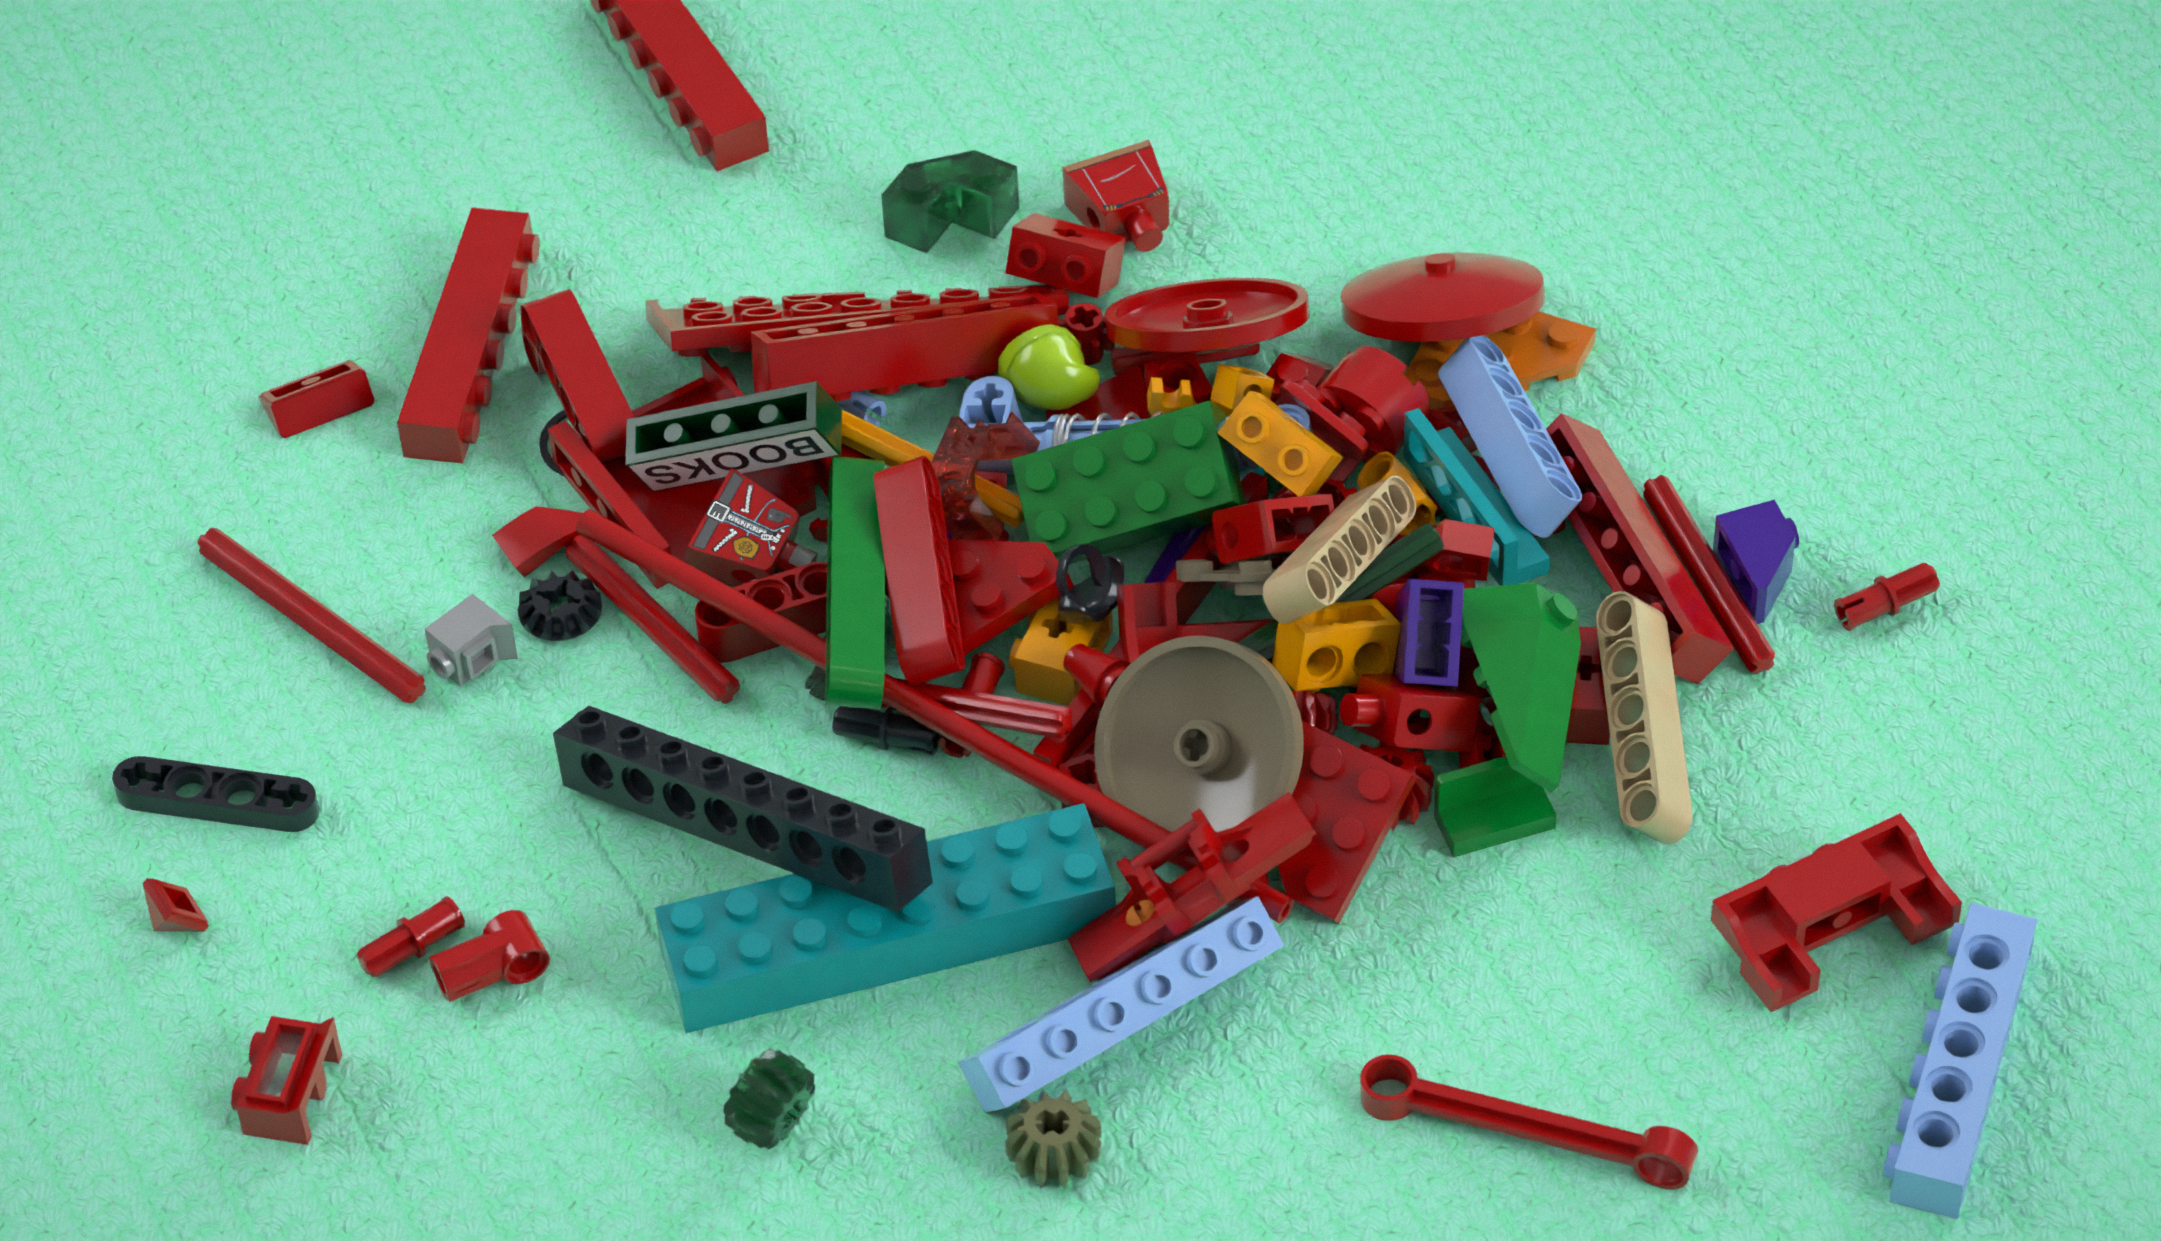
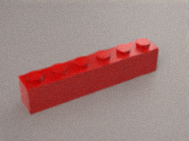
[590,0,769,172]
[397,207,540,464]
[751,293,1058,401]
[1546,413,1734,684]

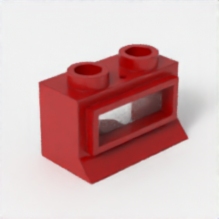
[231,1016,342,1145]

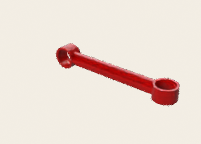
[1360,1054,1698,1190]

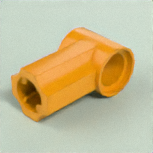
[1357,452,1438,535]

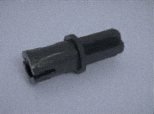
[832,706,941,755]

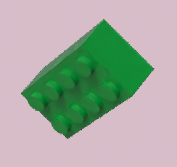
[1011,401,1247,564]

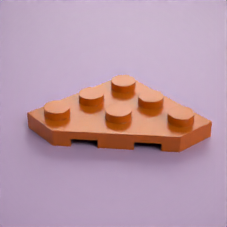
[1404,311,1596,410]

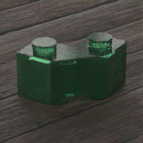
[881,150,1019,254]

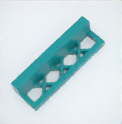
[1403,408,1550,586]

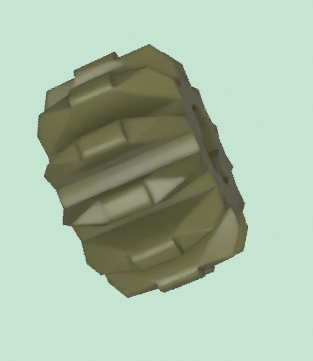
[1005,1089,1102,1189]

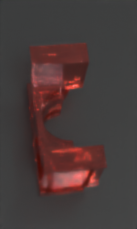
[931,412,1040,541]

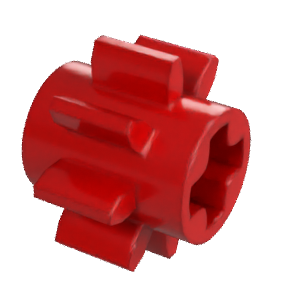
[1058,303,1115,366]

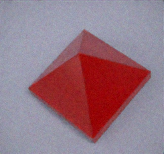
[142,878,209,932]

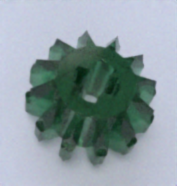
[723,1049,815,1150]

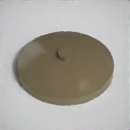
[1094,636,1304,832]

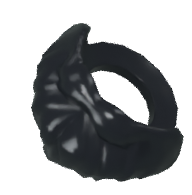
[1056,543,1124,625]

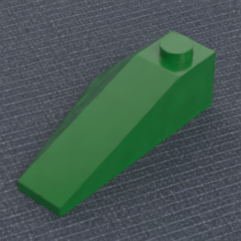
[1461,582,1581,793]

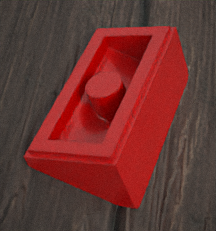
[259,360,375,438]

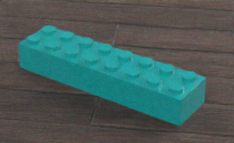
[654,803,1116,1033]

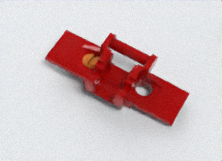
[1067,792,1316,982]

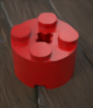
[1316,346,1430,464]

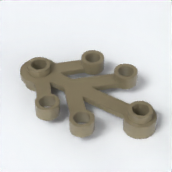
[1176,555,1290,595]

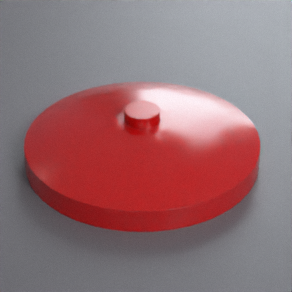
[1341,252,1545,342]
[1105,278,1310,358]

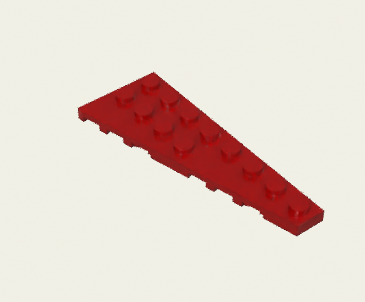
[645,285,1069,357]

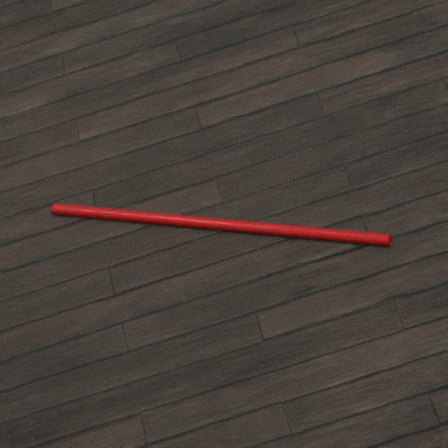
[576,509,1293,923]

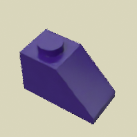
[1713,499,1799,624]

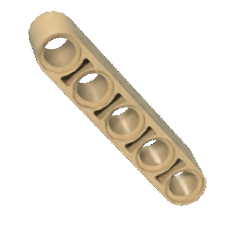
[1263,475,1416,624]
[1596,591,1693,845]

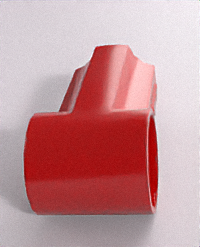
[429,910,550,1002]

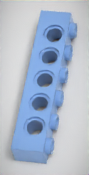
[958,896,1285,1113]
[1883,903,2037,1219]

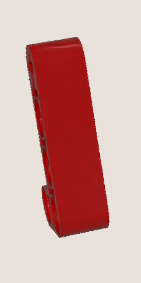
[520,289,635,464]

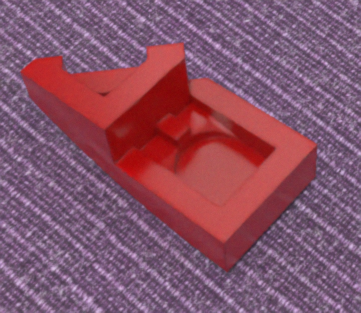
[492,506,585,578]

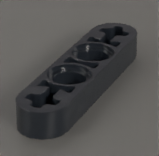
[112,756,320,832]

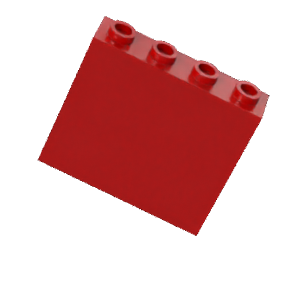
[548,353,819,589]

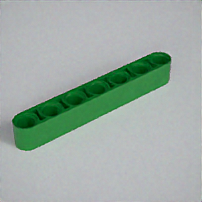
[825,456,885,710]

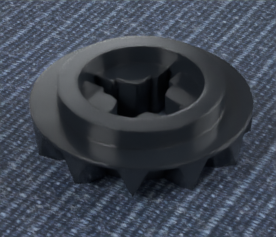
[517,570,602,641]

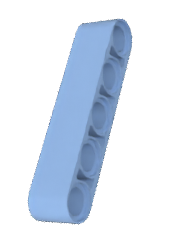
[1438,335,1582,538]

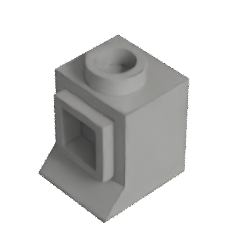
[425,594,518,687]

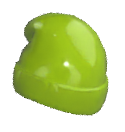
[998,324,1100,410]

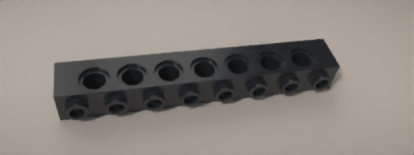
[553,705,933,913]

